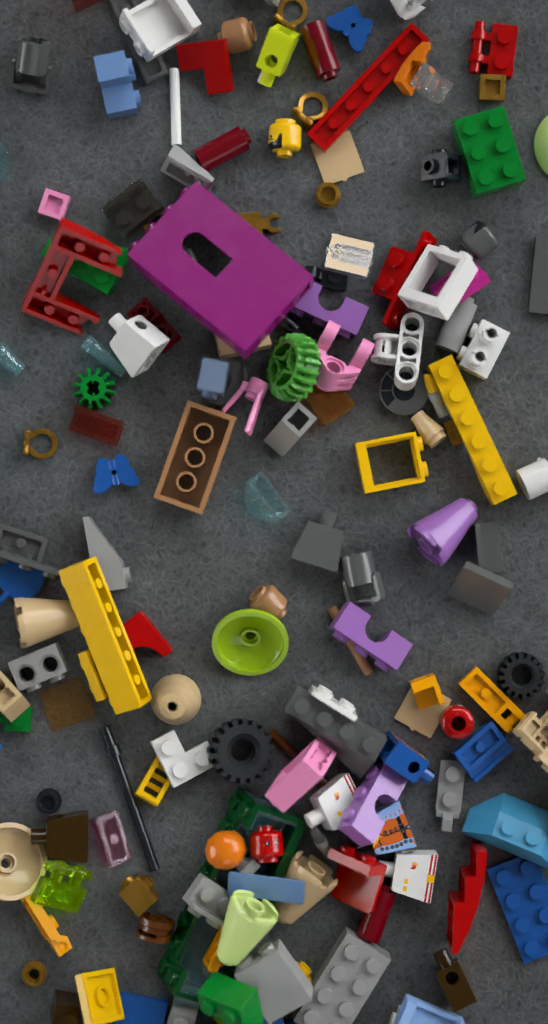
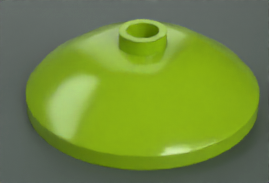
[212,609,289,676]

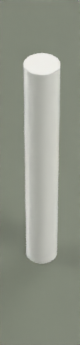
[169,68,182,146]

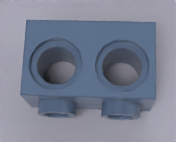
[197,357,230,400]

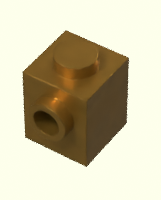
[118,872,159,917]

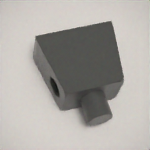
[290,509,343,572]

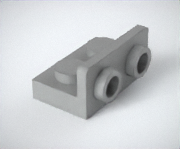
[182,873,232,929]

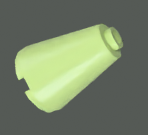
[216,890,279,966]

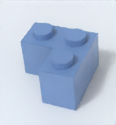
[93,50,142,120]

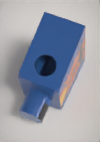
[378,730,435,784]

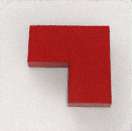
[176,38,234,94]

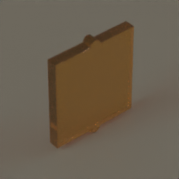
[39,677,96,731]

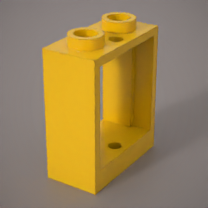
[354,431,429,494]

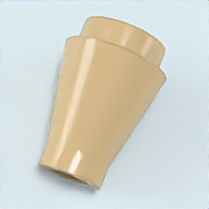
[411,410,447,449]

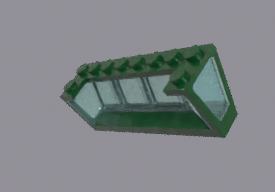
[157,788,307,1002]

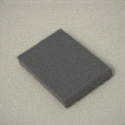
[527,236,548,315]

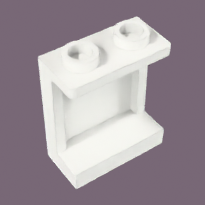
[119,0,202,62]

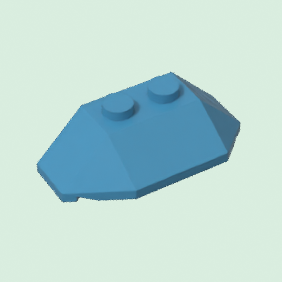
[461,793,548,869]

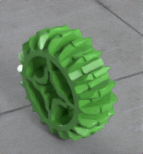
[266,333,322,402]

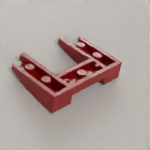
[21,217,123,335]

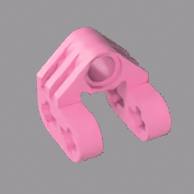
[316,320,375,392]

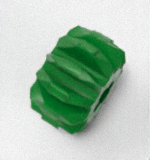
[73,367,116,411]

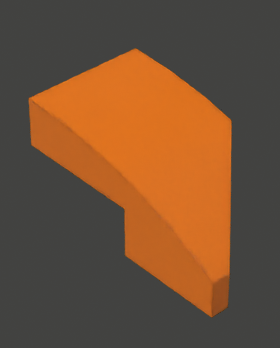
[393,42,431,96]

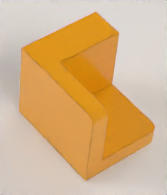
[409,673,445,710]

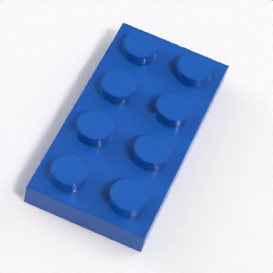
[486,856,548,964]

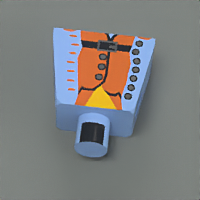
[355,799,417,855]

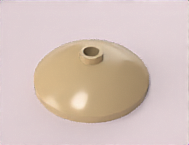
[0,822,47,901]

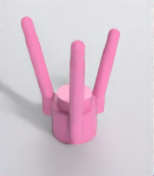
[221,377,268,436]

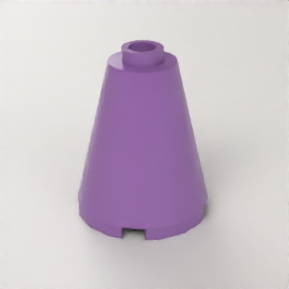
[407,498,478,566]

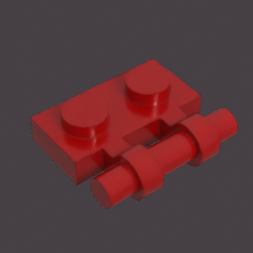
[468,21,518,79]

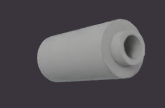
[435,297,478,354]

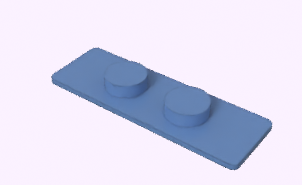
[228,871,305,905]

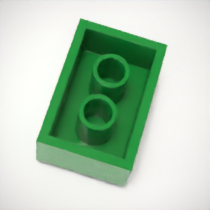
[451,105,526,199]

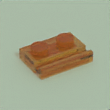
[306,384,355,427]

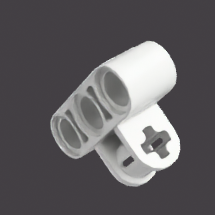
[370,312,424,391]

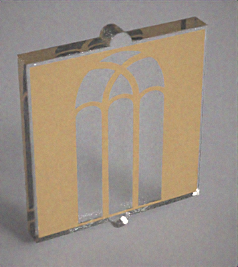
[323,233,375,280]

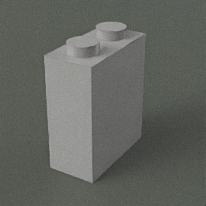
[234,939,313,1024]

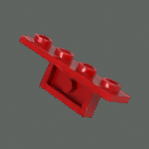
[371,230,437,331]

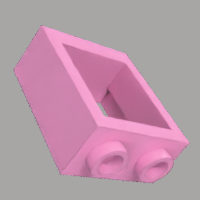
[264,735,337,813]

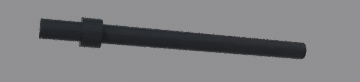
[100,725,160,872]

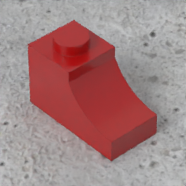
[123,610,173,657]

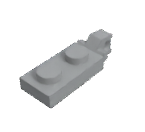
[435,758,465,832]

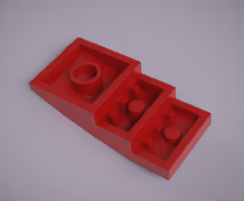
[447,841,487,955]

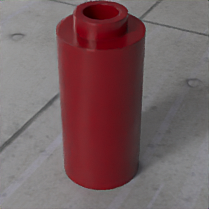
[300,20,341,82]
[193,126,252,172]
[356,882,396,943]

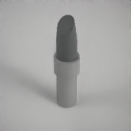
[311,827,330,858]

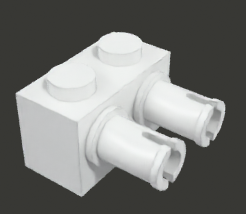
[456,319,510,380]

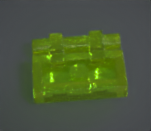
[30,859,93,914]

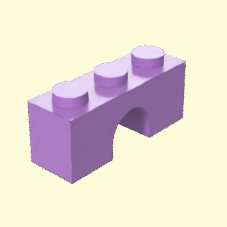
[290,282,369,339]
[329,602,413,672]
[337,763,408,846]

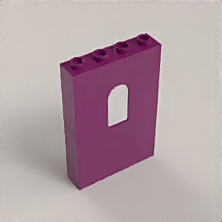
[127,181,314,360]

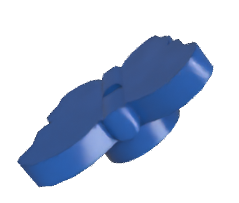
[326,5,373,53]
[93,454,140,494]

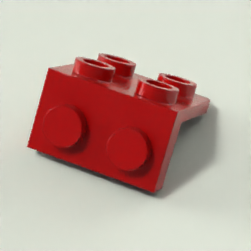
[327,845,387,914]

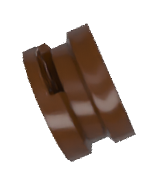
[136,912,175,944]

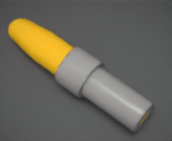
[423,374,447,418]

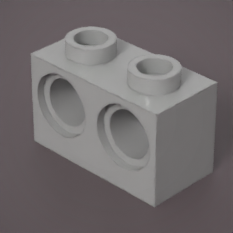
[7,641,69,693]

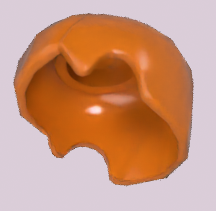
[205,830,247,870]

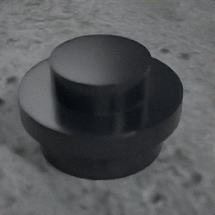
[36,788,62,814]

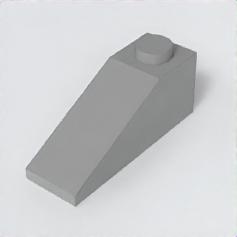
[83,517,132,591]

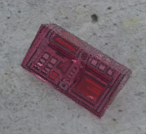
[89,810,132,868]

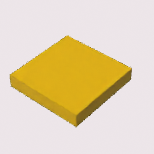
[75,967,125,1024]

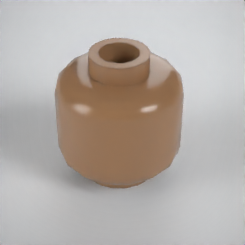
[217,17,257,54]
[249,585,287,620]

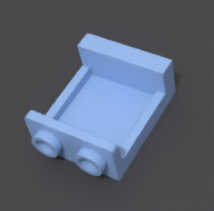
[393,993,465,1024]

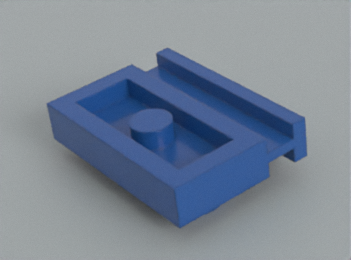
[451,720,514,782]

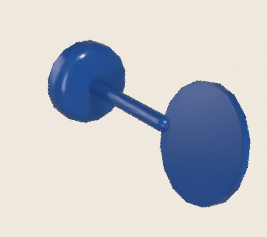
[0,560,45,606]

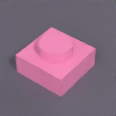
[38,188,71,221]

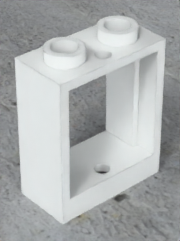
[397,244,479,321]

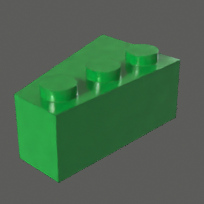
[41,233,130,298]

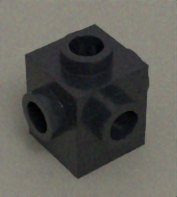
[420,149,461,188]

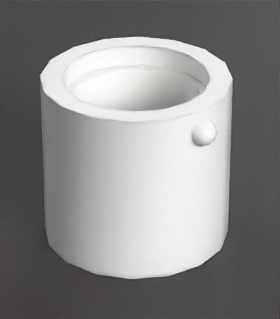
[515,458,548,500]

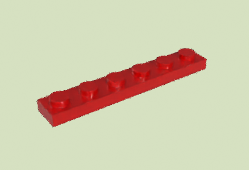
[306,22,430,153]

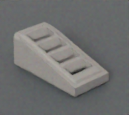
[160,144,214,190]

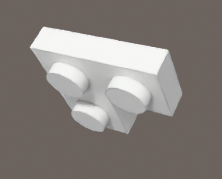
[150,730,213,788]

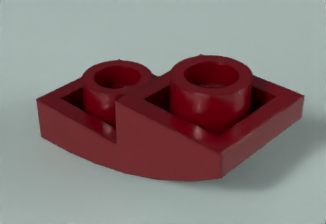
[127,297,182,354]

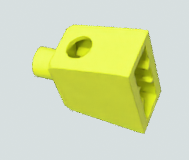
[256,24,301,87]

